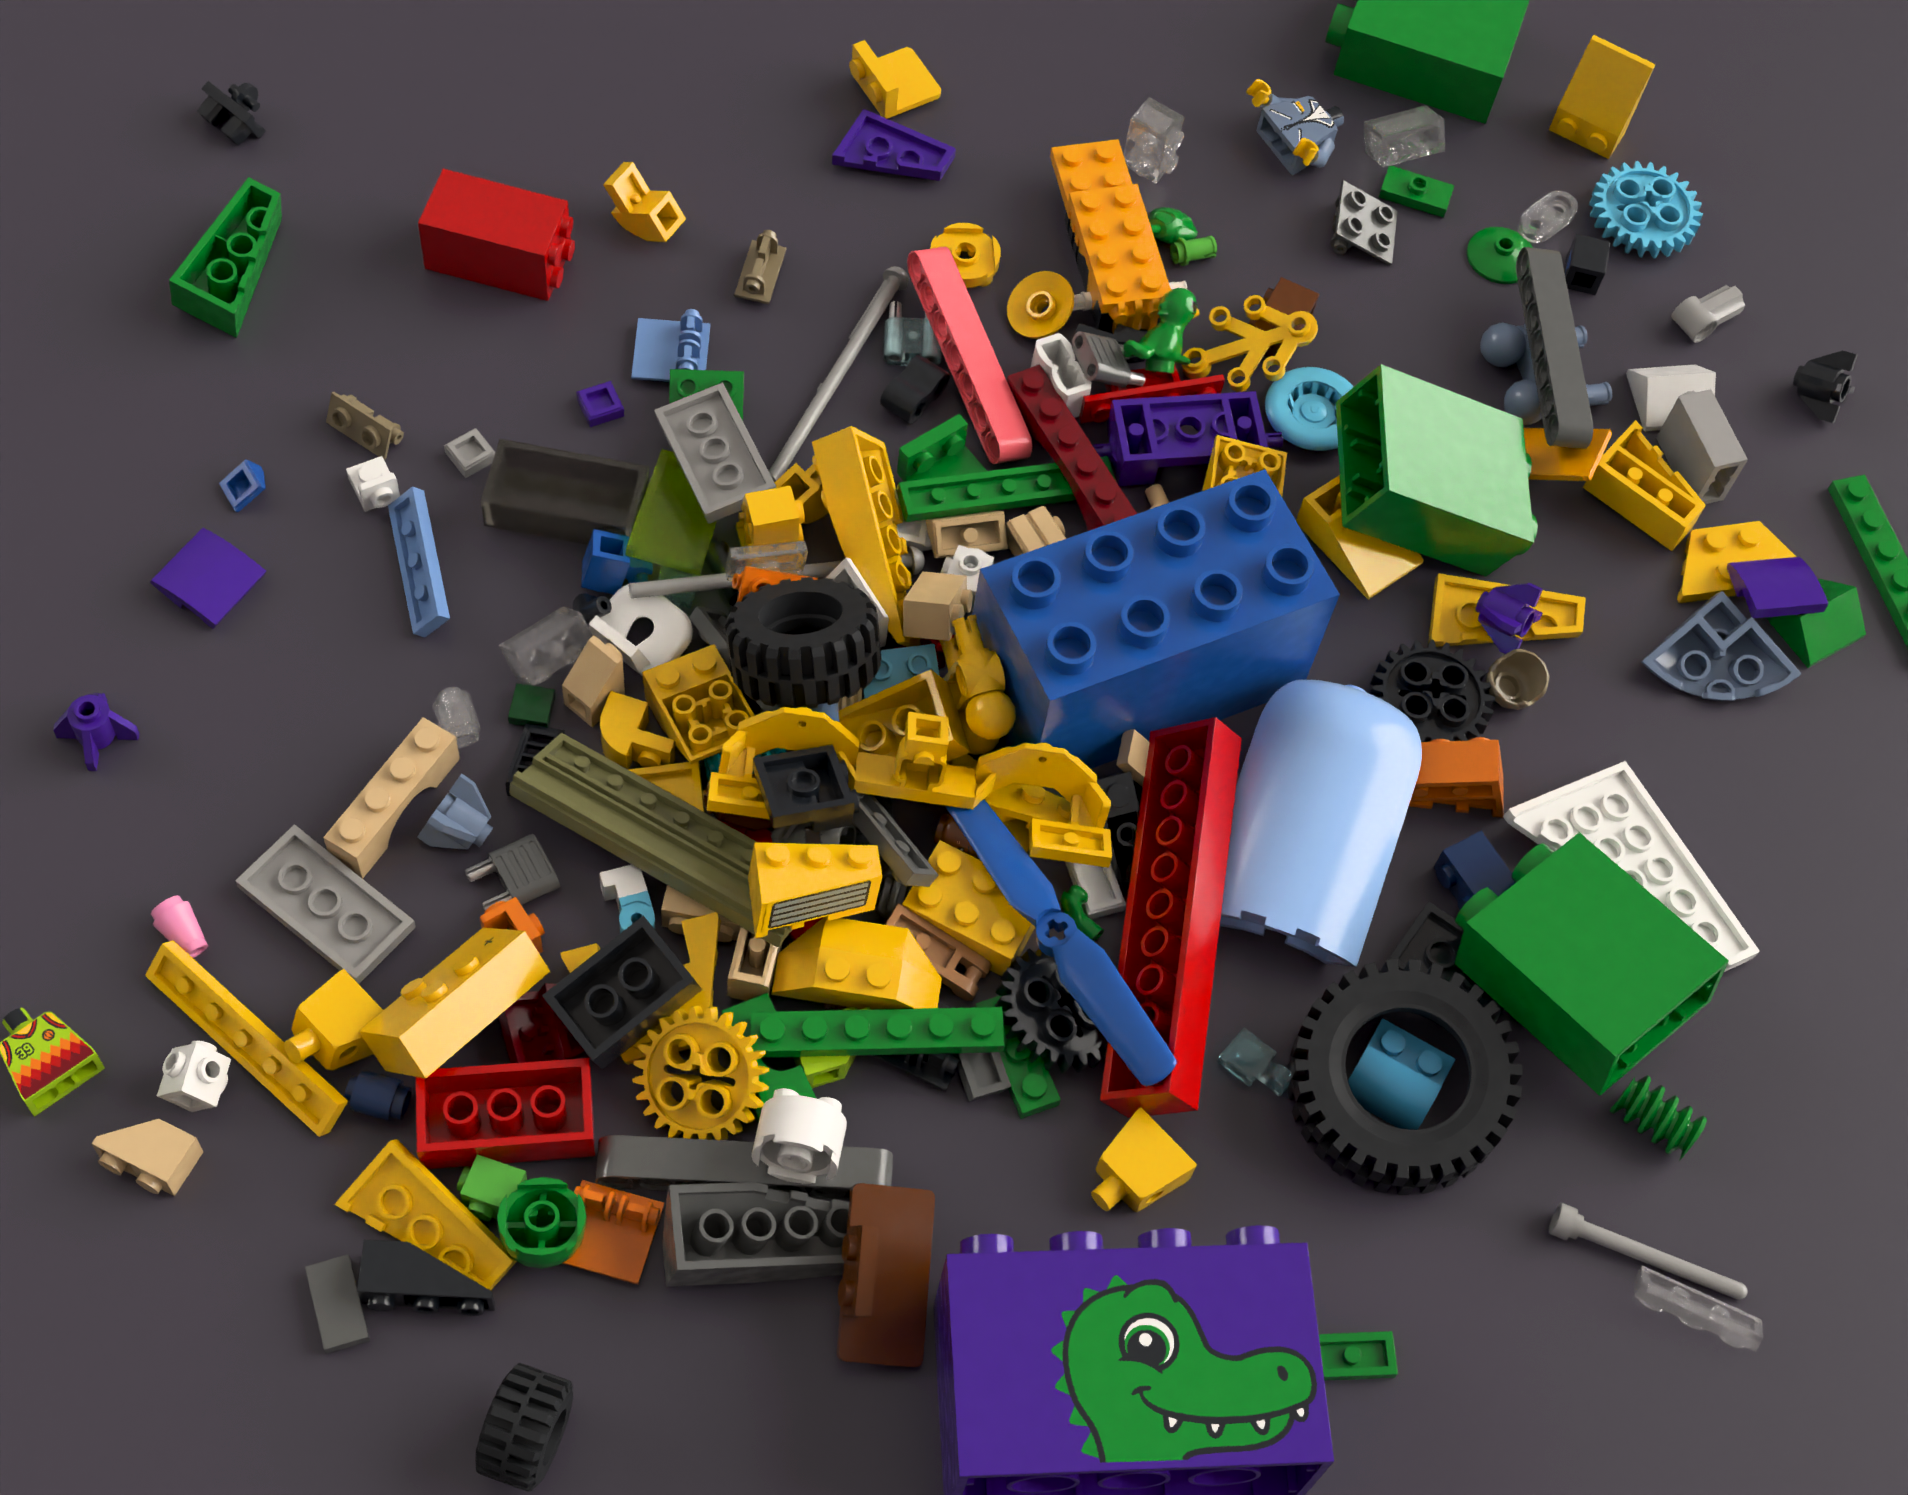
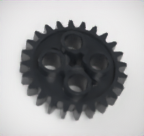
[1369,639,1495,742]
[995,948,1108,1073]

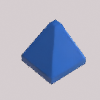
[219,459,266,512]

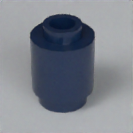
[344,1069,412,1122]

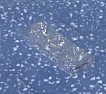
[1634,1265,1763,1352]

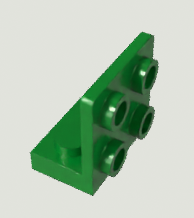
[897,414,987,481]

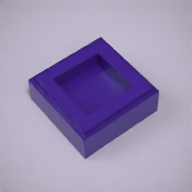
[576,381,625,427]

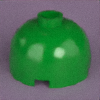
[497,1177,587,1269]

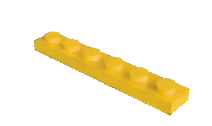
[145,941,348,1137]

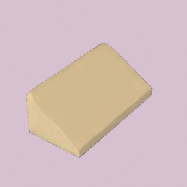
[926,510,1008,558]

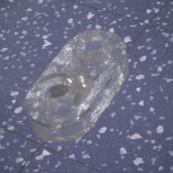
[1518,190,1578,243]

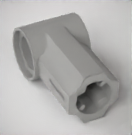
[1671,285,1745,343]

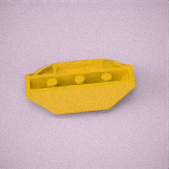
[771,917,942,1010]

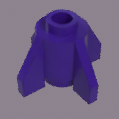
[1475,583,1543,654]
[53,693,139,771]

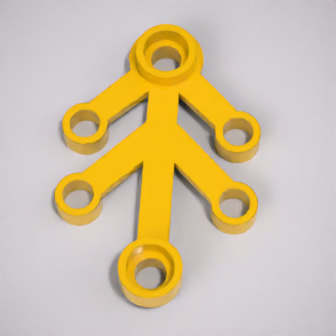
[1182,295,1318,392]

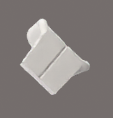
[589,584,693,676]

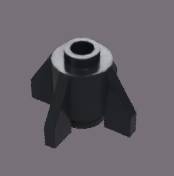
[1793,350,1858,423]

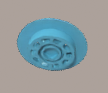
[1265,367,1354,451]

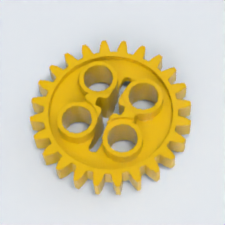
[632,1006,769,1140]

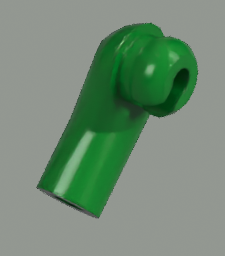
[1060,885,1104,942]

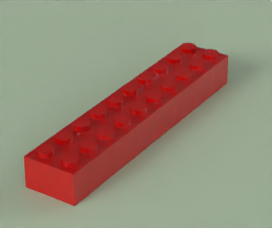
[1100,717,1242,1118]

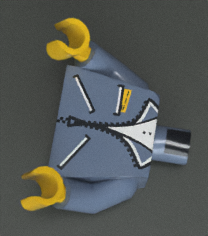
[1246,79,1344,175]

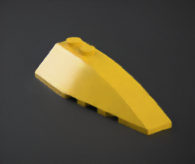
[812,426,921,647]

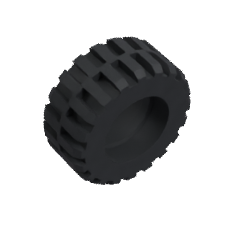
[725,577,882,708]

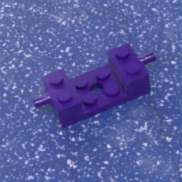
[1092,391,1283,486]

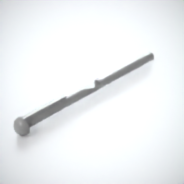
[769,266,909,482]
[629,546,925,599]

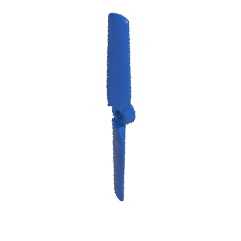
[946,799,1177,1086]

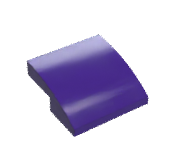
[150,528,266,629]
[1727,557,1829,618]

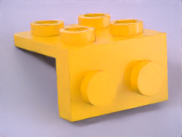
[849,40,941,119]

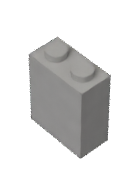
[1656,389,1748,504]

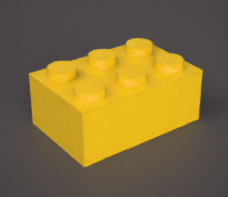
[902,840,1035,976]

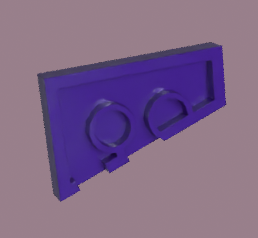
[832,109,956,181]

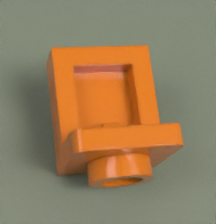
[480,897,545,954]

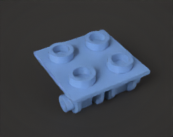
[631,309,710,382]

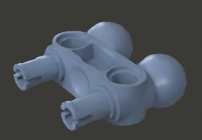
[1480,322,1612,425]

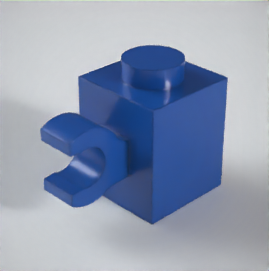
[581,529,653,595]

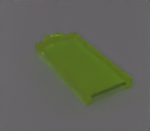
[625,449,718,576]

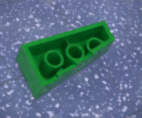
[169,177,282,338]

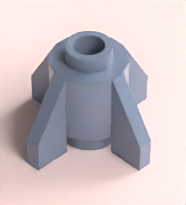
[417,773,493,850]

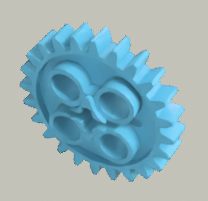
[1589,161,1703,258]

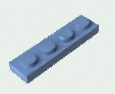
[388,487,450,637]

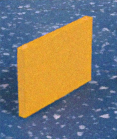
[1524,428,1612,481]

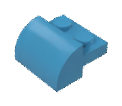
[1348,1018,1456,1130]

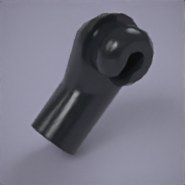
[572,593,612,624]

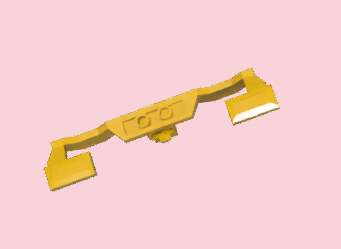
[707,707,1112,868]

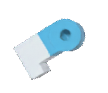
[600,864,655,933]

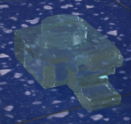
[1217,1027,1291,1096]

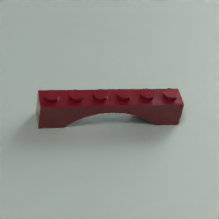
[1007,364,1137,531]

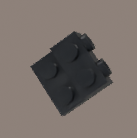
[753,744,859,832]

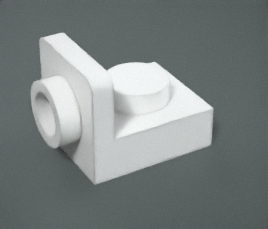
[346,456,400,512]

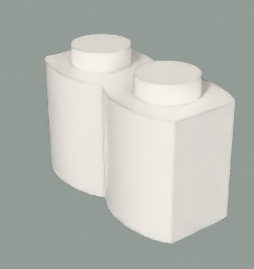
[1030,333,1091,418]

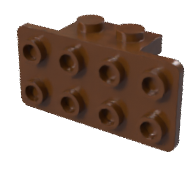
[837,1183,935,1367]

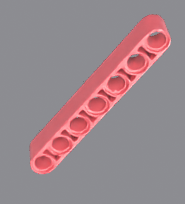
[907,247,1032,464]

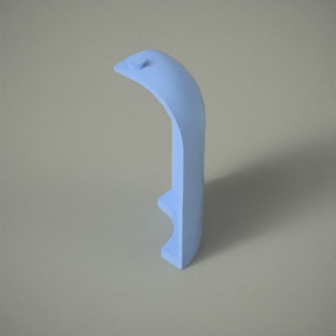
[1220,679,1422,967]

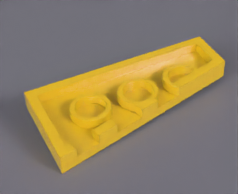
[1428,573,1586,647]
[334,1139,517,1291]

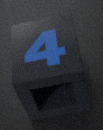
[1564,234,1610,295]

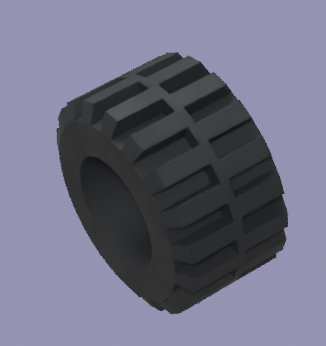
[475,1363,573,1492]

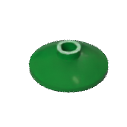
[1467,227,1533,284]

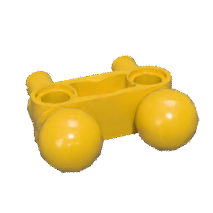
[939,615,1016,755]

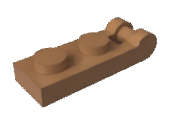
[884,903,992,1001]

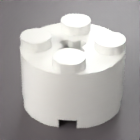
[751,1088,847,1184]

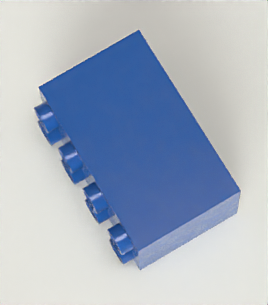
[972,469,1340,769]

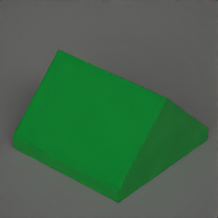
[1765,578,1866,668]

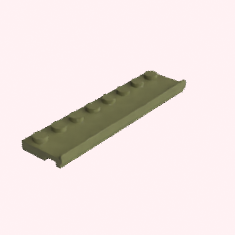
[509,733,792,947]

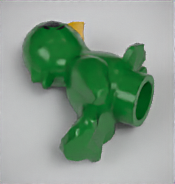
[1123,288,1200,373]

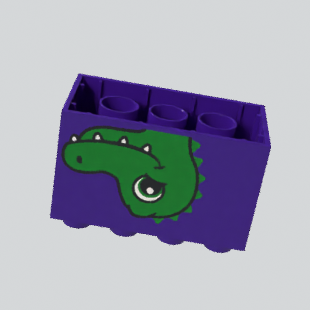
[933,1225,1334,1495]

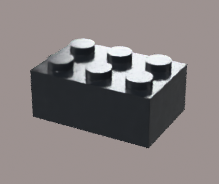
[542,915,702,1069]

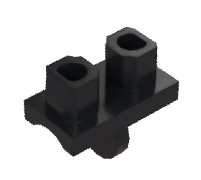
[197,81,266,146]

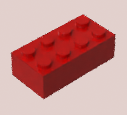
[416,1058,595,1169]

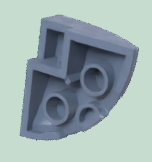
[1641,591,1802,701]

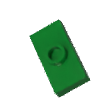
[1379,165,1455,218]

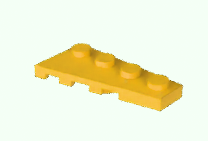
[947,754,1070,829]

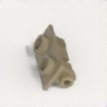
[734,230,787,304]
[326,392,404,460]

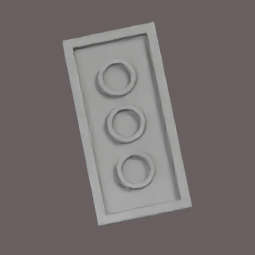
[654,383,776,524]
[235,824,416,984]

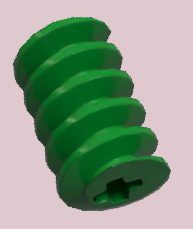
[1610,1075,1707,1161]

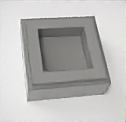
[444,428,497,478]

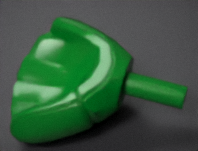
[1148,207,1198,244]

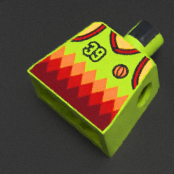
[0,1008,105,1117]

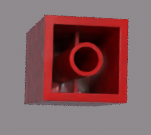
[418,168,575,301]

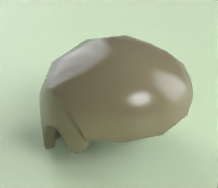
[1486,649,1550,710]

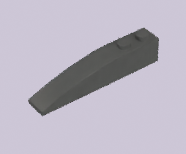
[662,1182,849,1287]

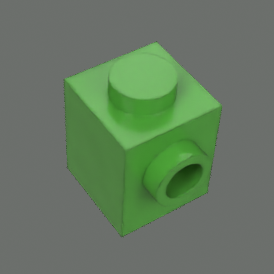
[457,1154,527,1221]

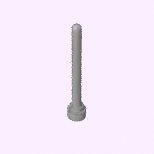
[1549,1202,1747,1300]

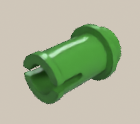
[1170,235,1217,266]

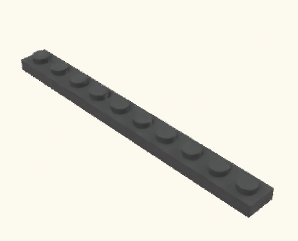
[689,606,938,887]

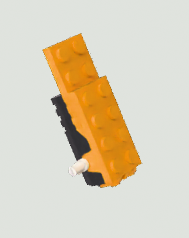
[1050,139,1187,334]

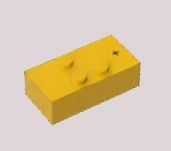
[359,927,550,1078]

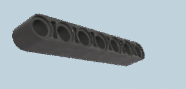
[1516,247,1594,449]
[595,1135,893,1200]

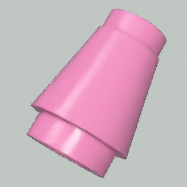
[151,895,208,958]

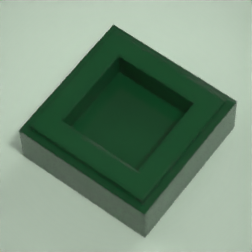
[508,683,556,727]

